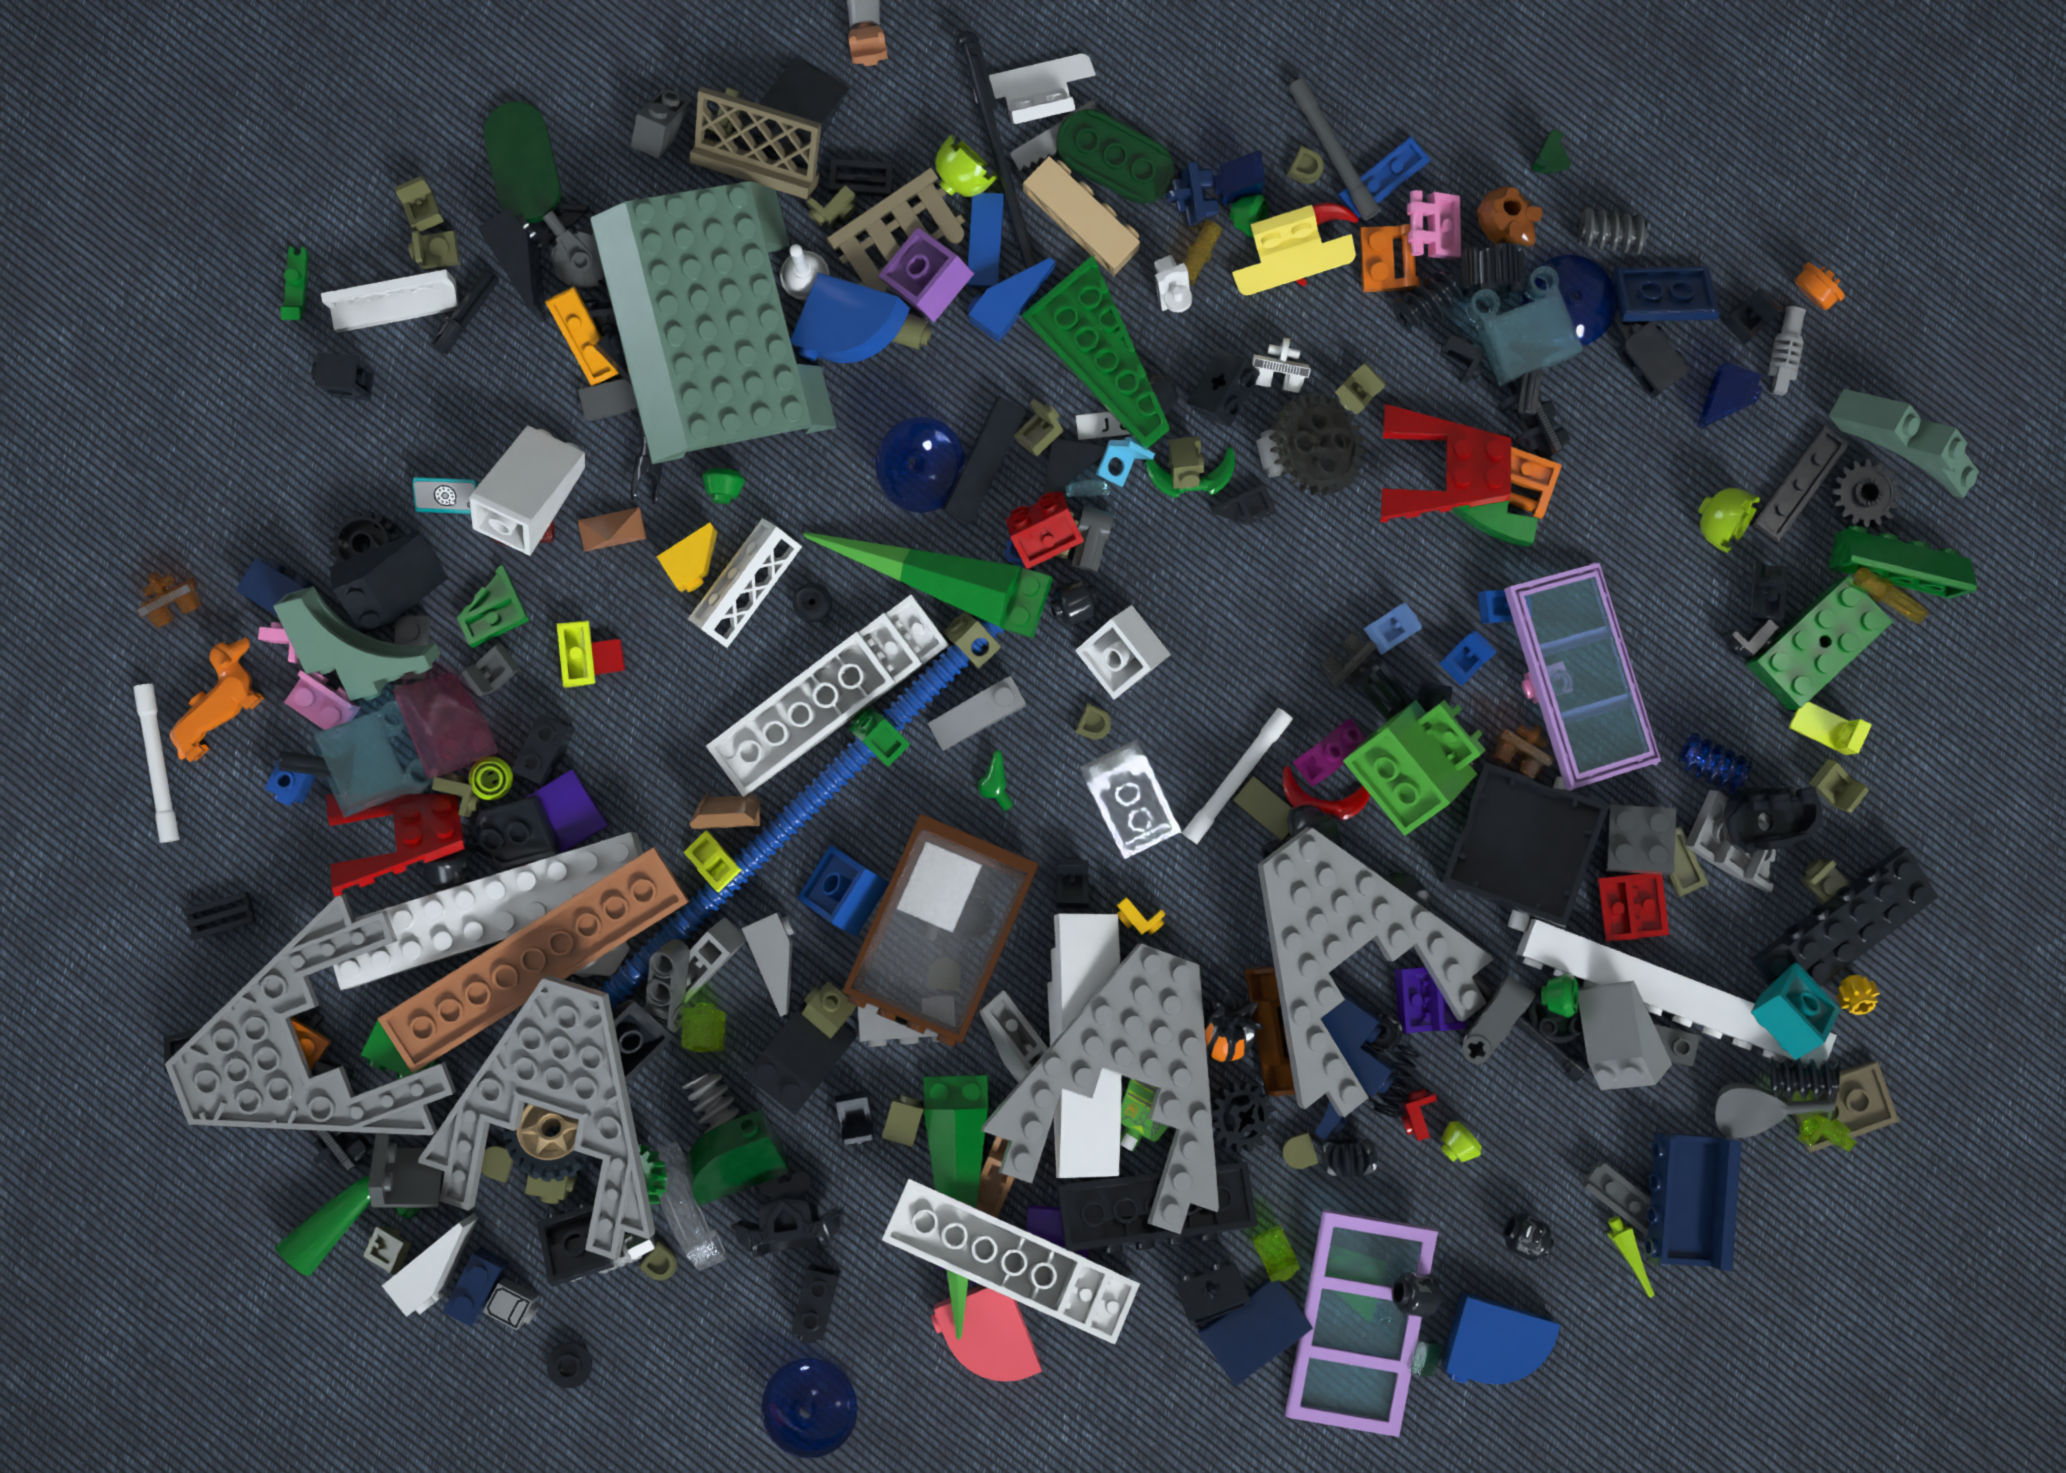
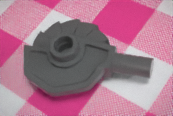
[542,210,604,290]

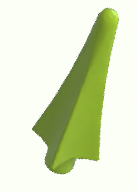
[1606,1216,1654,1297]

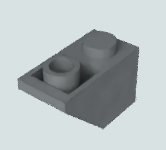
[630,89,691,159]

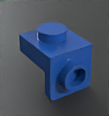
[1478,590,1531,624]
[1439,630,1496,686]

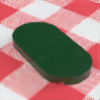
[484,102,562,223]
[1056,109,1174,204]

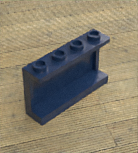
[1644,1132,1742,1271]

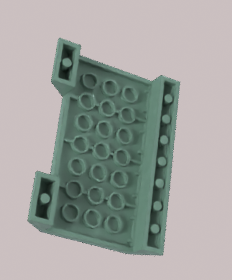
[590,181,837,464]

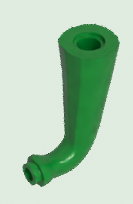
[274,1175,421,1276]

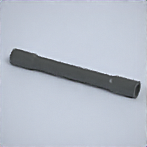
[1288,78,1380,220]

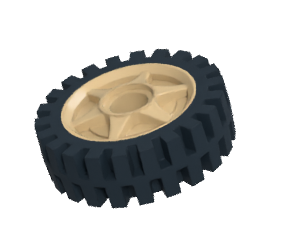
[503,1103,595,1182]

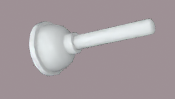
[780,244,830,301]

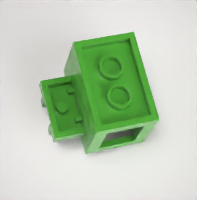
[1343,700,1486,836]

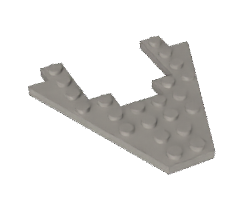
[1257,827,1493,1117]
[165,894,456,1135]
[981,944,1219,1234]
[418,975,655,1260]

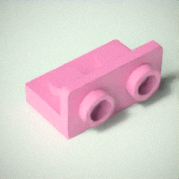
[284,670,361,738]

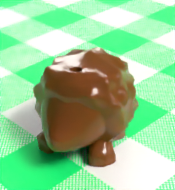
[1477,186,1543,247]

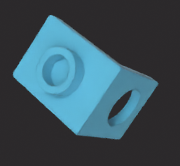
[1096,437,1155,487]

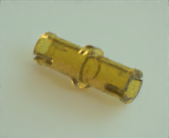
[1184,221,1223,286]

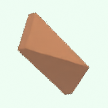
[578,507,647,552]

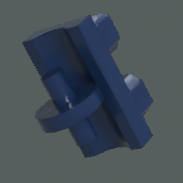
[1165,162,1219,227]

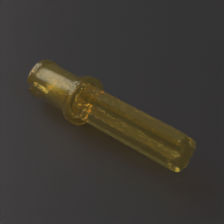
[1853,568,1928,624]

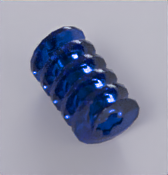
[1678,733,1752,795]

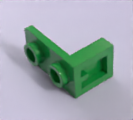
[848,707,911,767]

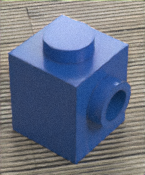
[265,759,316,806]

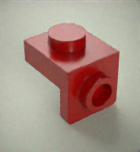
[1400,1088,1437,1141]

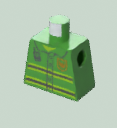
[1120,1078,1169,1152]

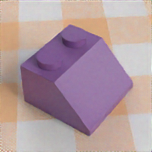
[878,227,974,322]

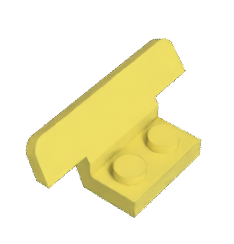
[1232,205,1356,295]

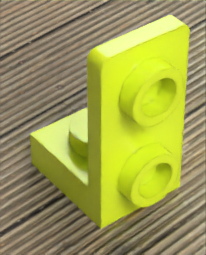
[1789,701,1872,755]

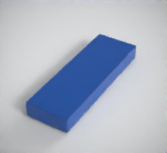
[1338,136,1431,219]
[967,192,1004,288]

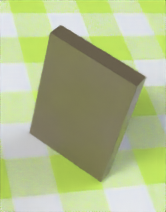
[1784,1060,1899,1153]

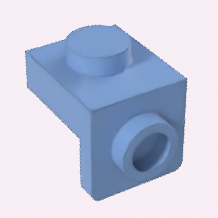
[1364,602,1422,655]

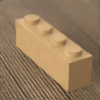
[1023,156,1140,277]

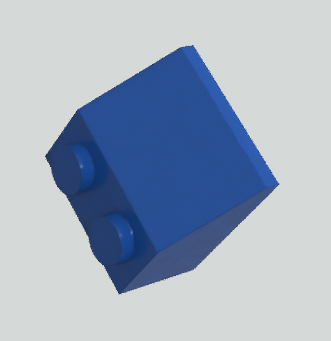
[797,845,890,937]

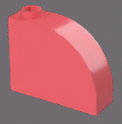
[931,1285,1042,1381]

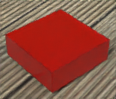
[591,639,626,675]

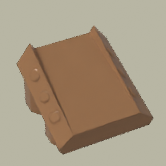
[689,792,761,829]

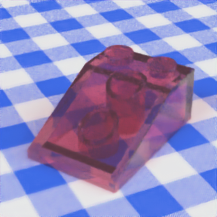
[393,672,499,779]

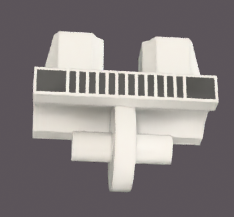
[1154,255,1192,313]
[1252,338,1311,393]

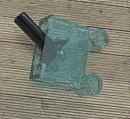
[1465,266,1583,416]
[278,701,435,818]

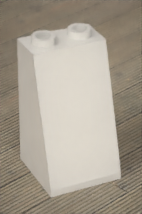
[469,425,585,556]

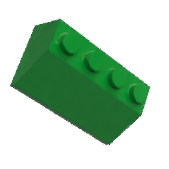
[1828,526,1977,599]

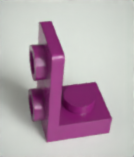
[1293,718,1366,787]

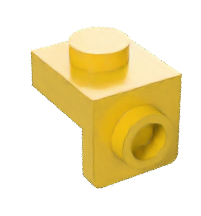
[1116,897,1166,935]

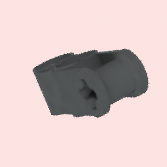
[645,939,690,1032]
[1462,975,1536,1064]

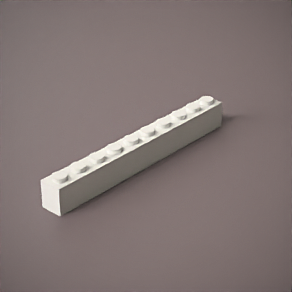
[1516,919,1837,1068]

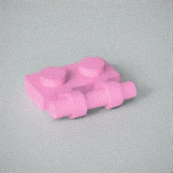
[1407,190,1461,260]

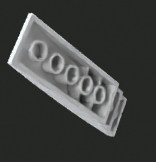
[706,594,950,797]
[1047,914,1122,1178]
[882,1179,1140,1344]

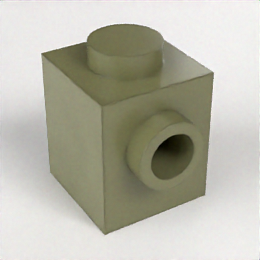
[802,981,857,1039]
[525,1173,578,1204]

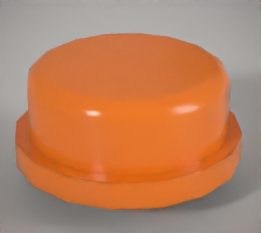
[1795,262,1845,310]

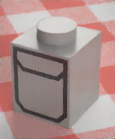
[483,1278,539,1330]

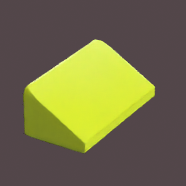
[557,620,595,688]

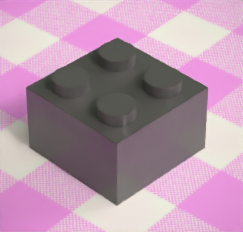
[1605,805,1676,875]

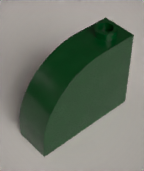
[686,1109,790,1206]

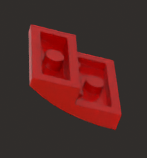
[1598,873,1669,942]

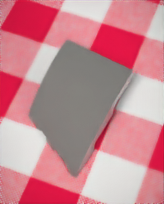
[1685,790,1776,892]

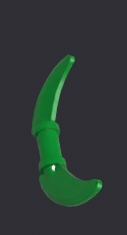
[1146,447,1235,498]

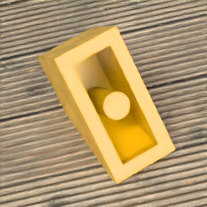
[657,522,717,592]

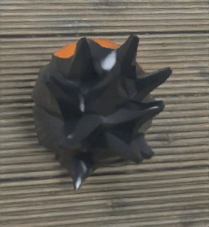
[1204,989,1263,1062]

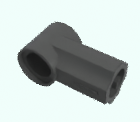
[1071,506,1115,573]

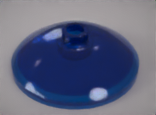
[1522,255,1617,349]
[876,417,965,513]
[761,1358,858,1459]

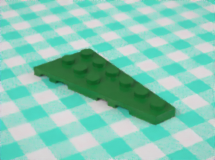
[1022,255,1170,450]

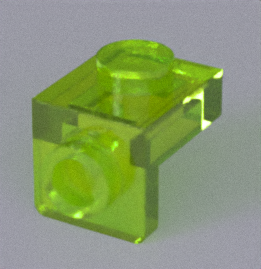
[1797,1114,1857,1152]
[1252,1225,1300,1282]

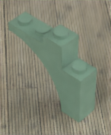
[1829,389,1979,498]
[273,586,440,701]

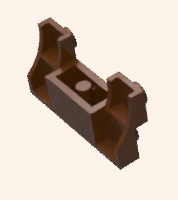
[1245,965,1296,1096]

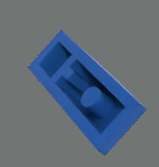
[967,258,1055,343]

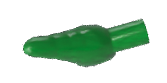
[977,750,1014,812]

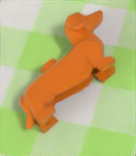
[169,637,265,762]

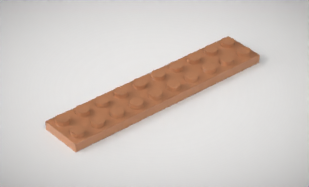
[378,847,690,1073]

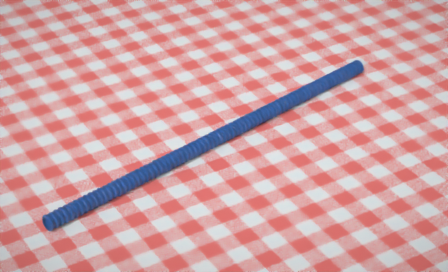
[596,618,1004,1009]

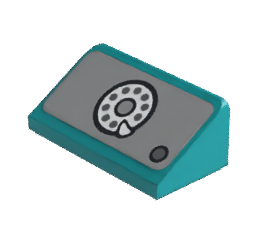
[413,477,480,514]

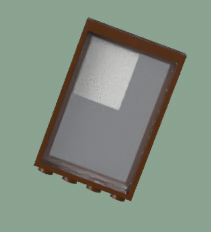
[842,814,1039,1047]

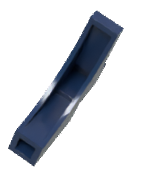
[1315,983,1396,1140]

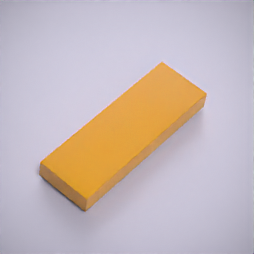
[545,286,619,386]

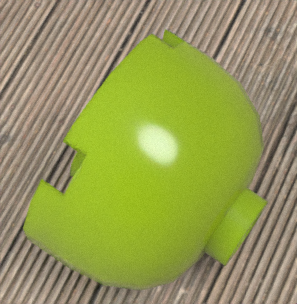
[935,134,998,197]
[1698,488,1760,553]

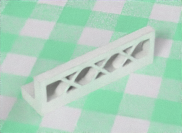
[321,269,460,333]
[688,518,802,648]

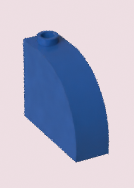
[790,272,910,363]
[1440,1291,1560,1384]

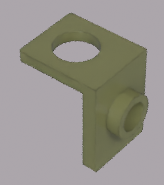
[943,611,1001,668]

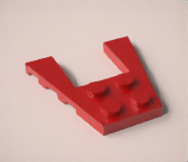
[1380,404,1511,523]
[326,794,464,897]

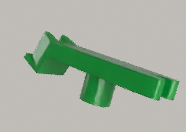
[281,246,309,320]

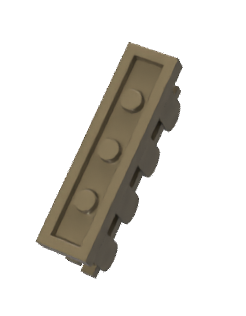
[827,168,965,292]

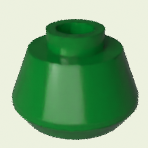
[1230,194,1269,238]
[702,468,745,504]
[1541,973,1579,1018]

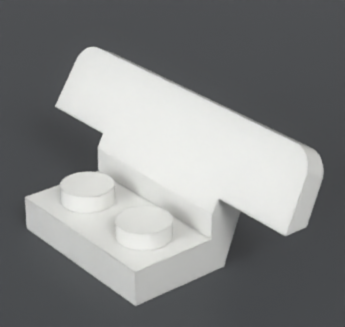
[974,54,1096,124]

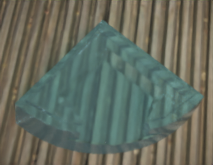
[1066,479,1111,497]

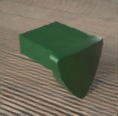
[1531,129,1571,174]

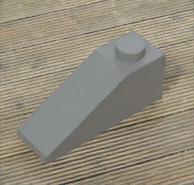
[928,676,1026,751]
[742,912,795,1017]
[685,917,746,1004]
[979,990,1048,1083]

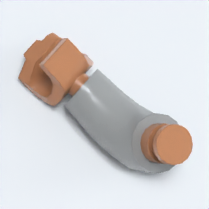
[846,0,888,66]

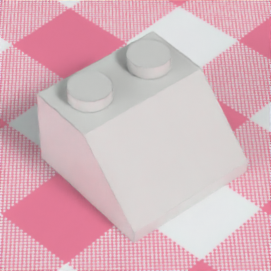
[1075,605,1171,700]

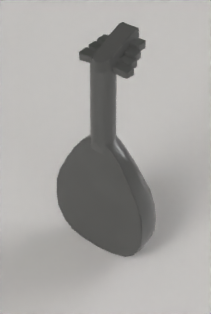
[1714,1082,1838,1138]

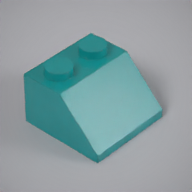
[1751,962,1841,1060]

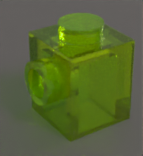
[681,1002,726,1052]

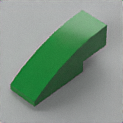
[1444,490,1538,547]

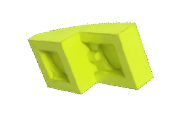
[684,830,741,893]

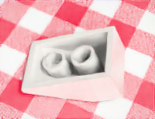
[382,1213,478,1317]

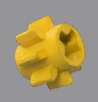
[1836,975,1880,1015]

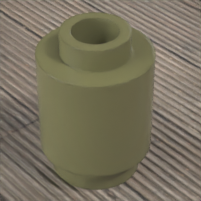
[892,313,932,350]

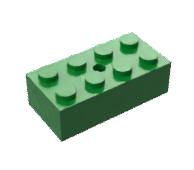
[1745,575,1893,711]

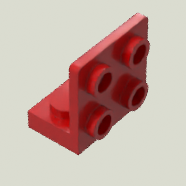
[1006,491,1084,569]

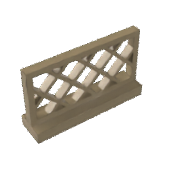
[689,87,821,199]

